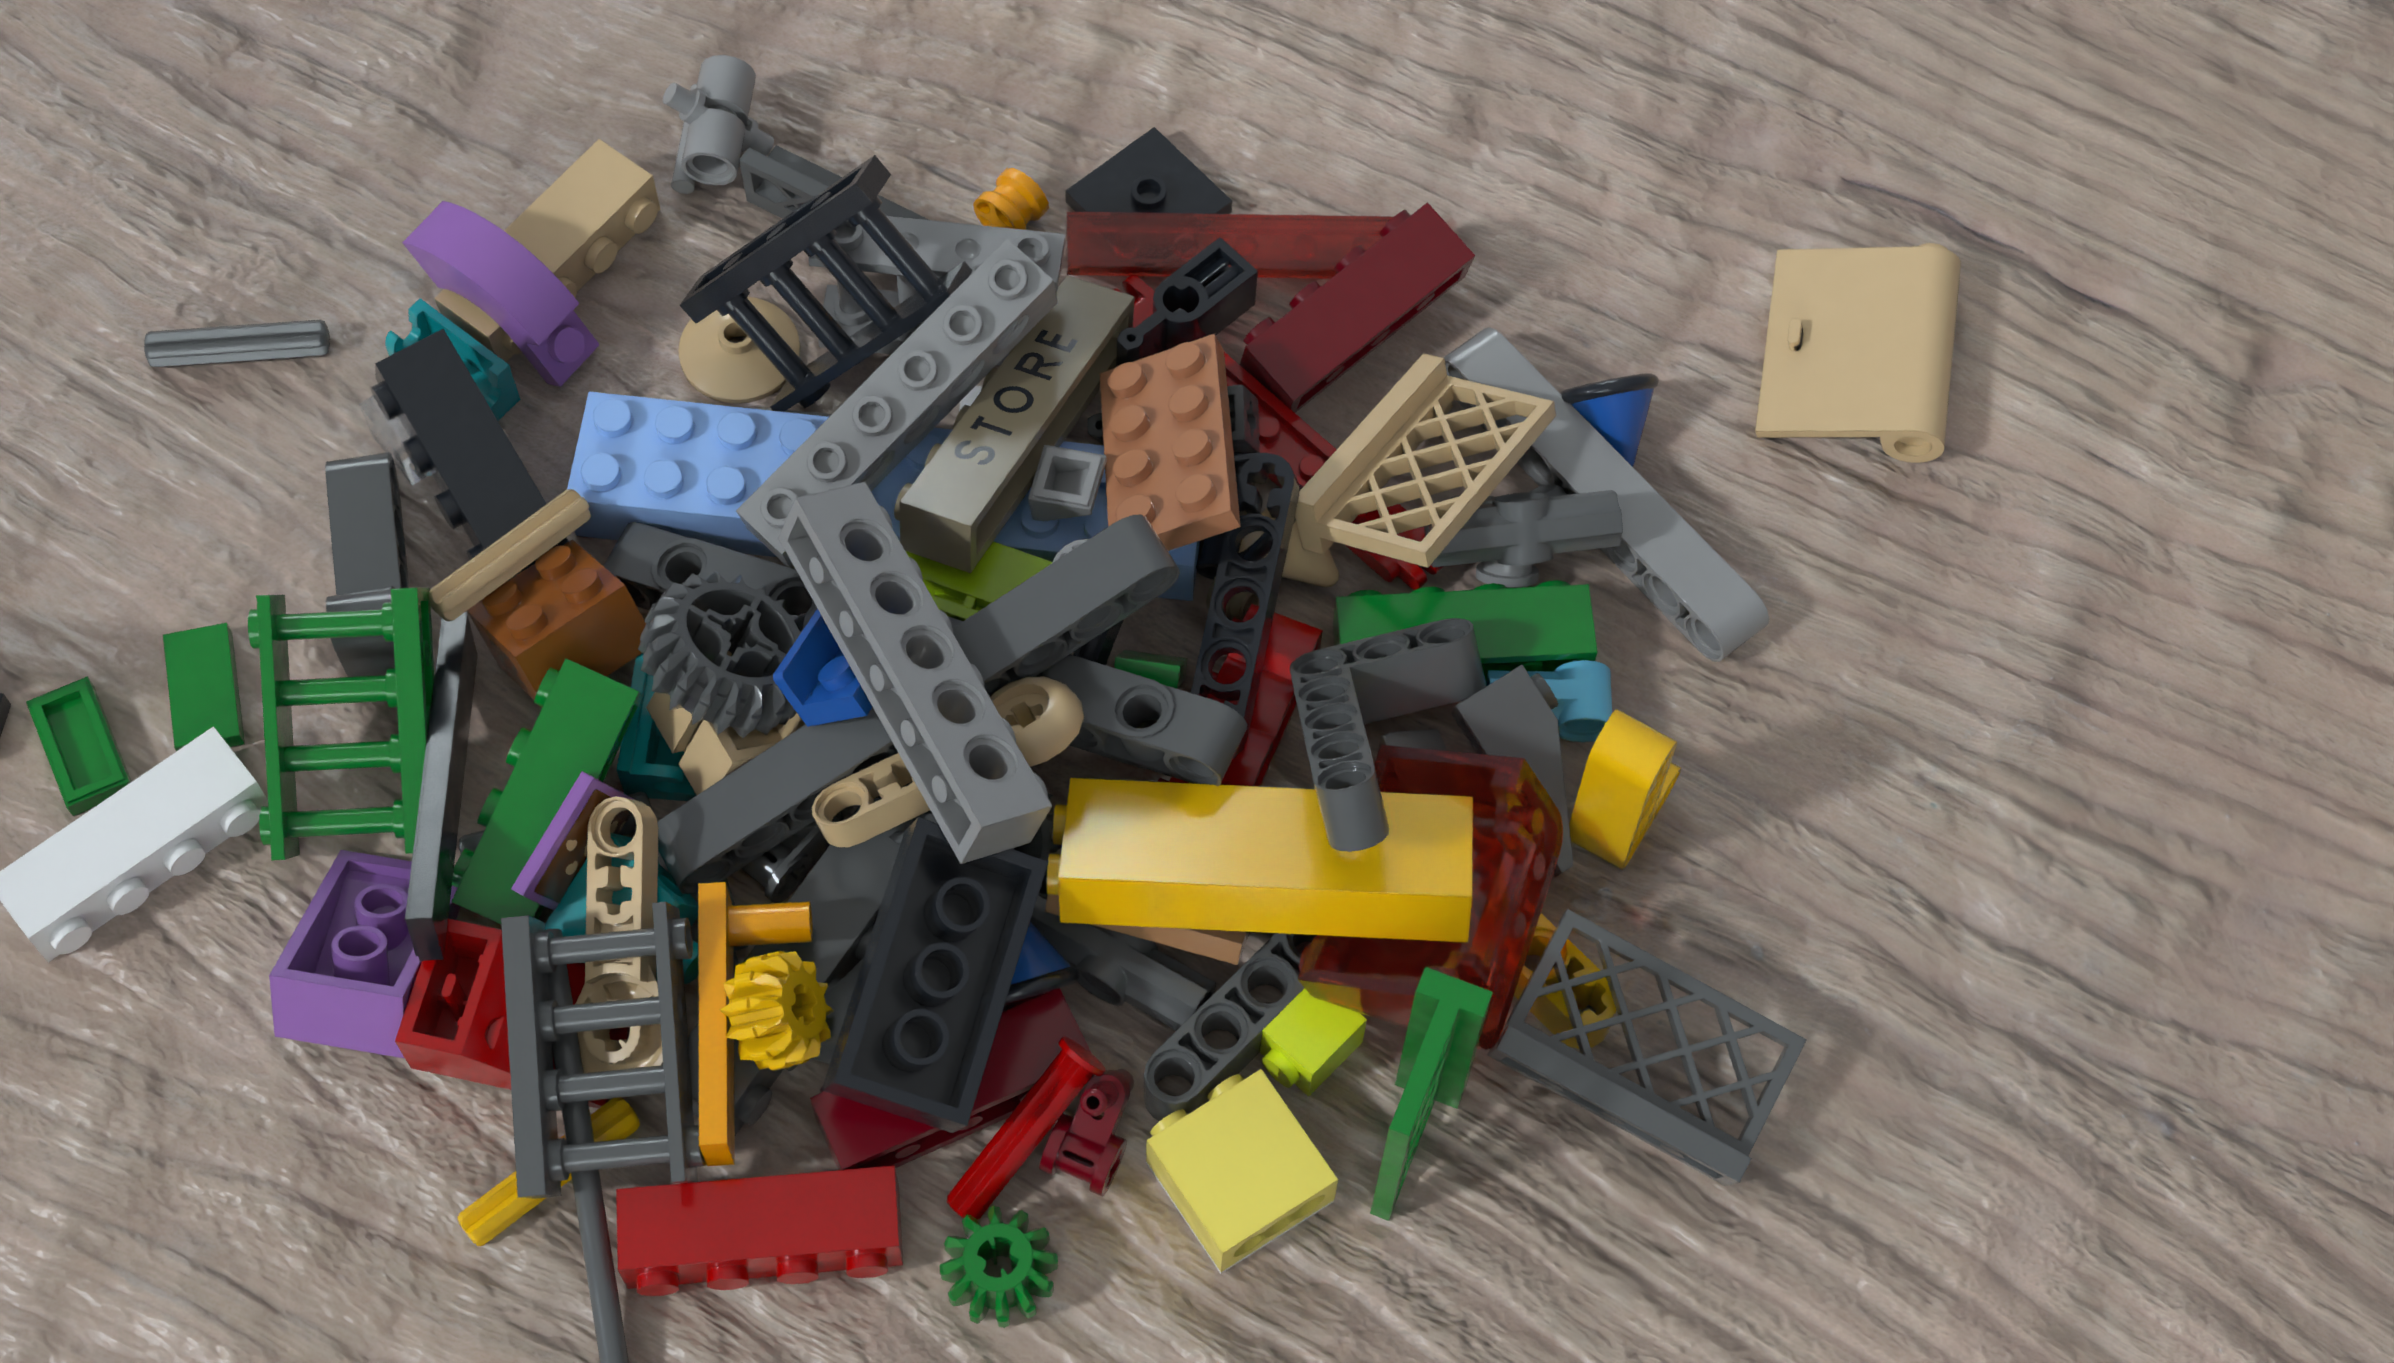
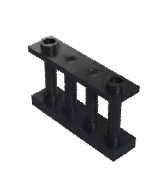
[680,155,972,412]

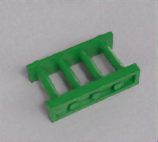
[248,587,435,861]

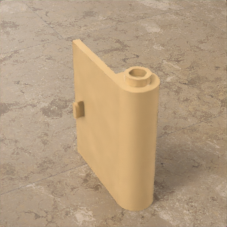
[1755,243,1961,463]

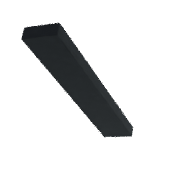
[405,612,478,961]

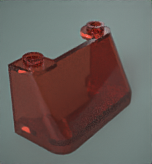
[1298,745,1563,1050]

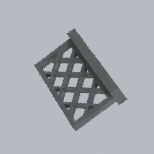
[1487,909,1807,1186]

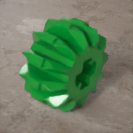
[940,1205,1058,1328]

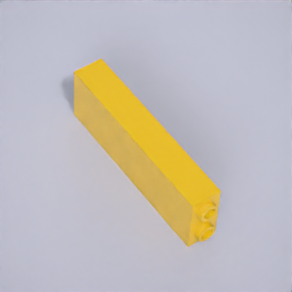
[1047,778,1473,942]

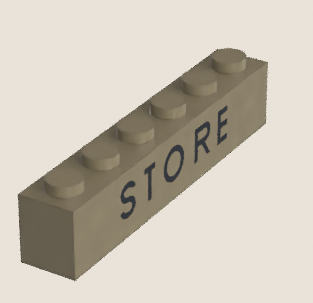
[894,275,1134,573]

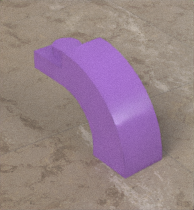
[402,201,600,387]

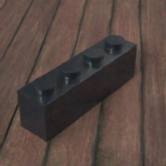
[370,329,569,581]

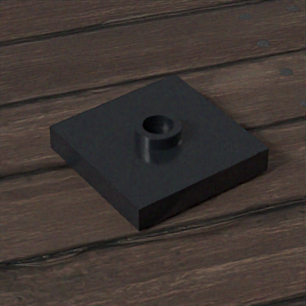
[1065,127,1232,277]

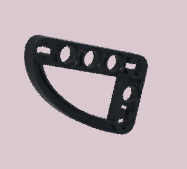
[1073,453,1299,759]

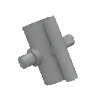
[663,55,774,194]

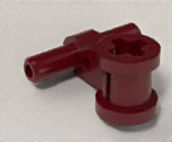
[1039,1069,1134,1197]

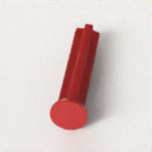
[946,1036,1106,1220]

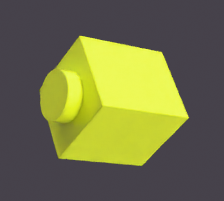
[1260,975,1367,1097]

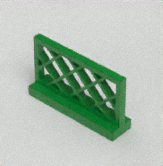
[1370,967,1493,1221]

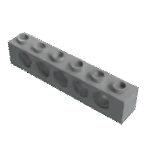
[736,238,1058,569]
[778,482,1052,864]

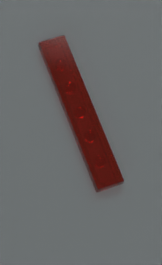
[1065,212,1393,279]

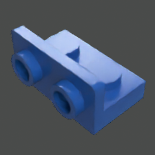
[773,608,872,727]

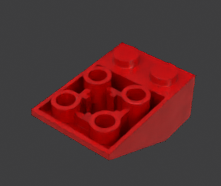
[395,918,630,1109]

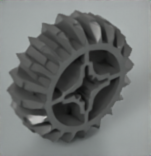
[638,571,805,738]

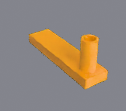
[698,882,813,1166]

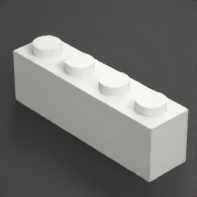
[0,726,268,963]

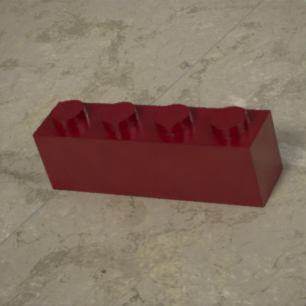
[1239,202,1475,413]
[810,988,1094,1170]

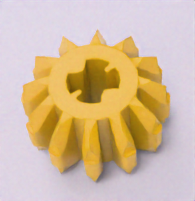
[720,951,834,1070]

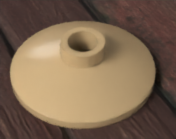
[678,297,800,404]

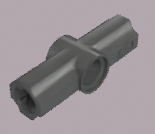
[1030,887,1216,1031]

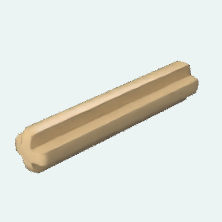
[428,489,591,621]

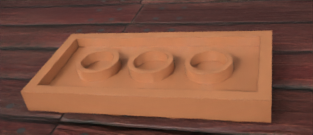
[1100,334,1241,551]

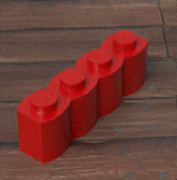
[1157,604,1323,787]

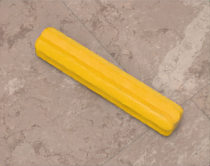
[457,1097,640,1246]

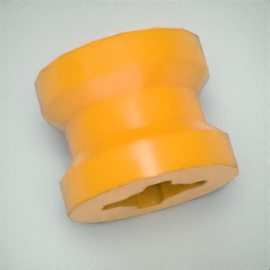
[973,168,1049,230]

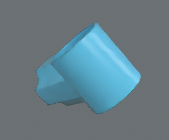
[1486,660,1613,742]

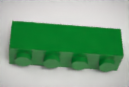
[1333,580,1598,686]
[451,658,644,924]

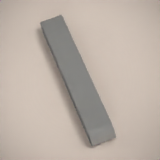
[1443,327,1769,662]

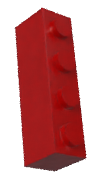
[616,1165,903,1296]

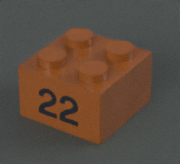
[467,539,646,708]

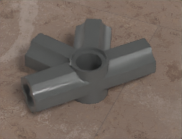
[1424,485,1623,568]

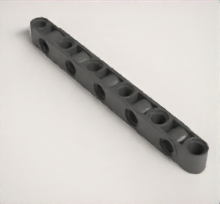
[603,522,1247,786]

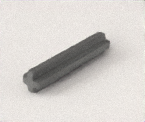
[144,319,330,367]

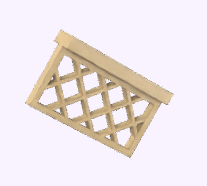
[1295,353,1556,568]

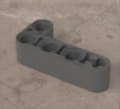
[325,452,410,677]

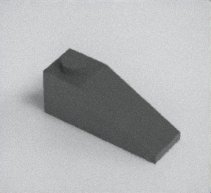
[1451,665,1574,878]

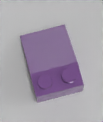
[269,850,460,1058]

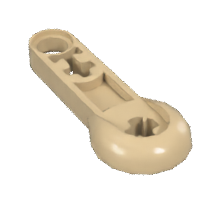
[812,677,1084,847]
[575,796,663,1073]

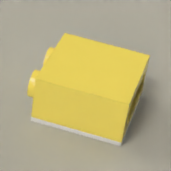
[1146,1069,1338,1274]

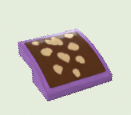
[511,771,635,910]

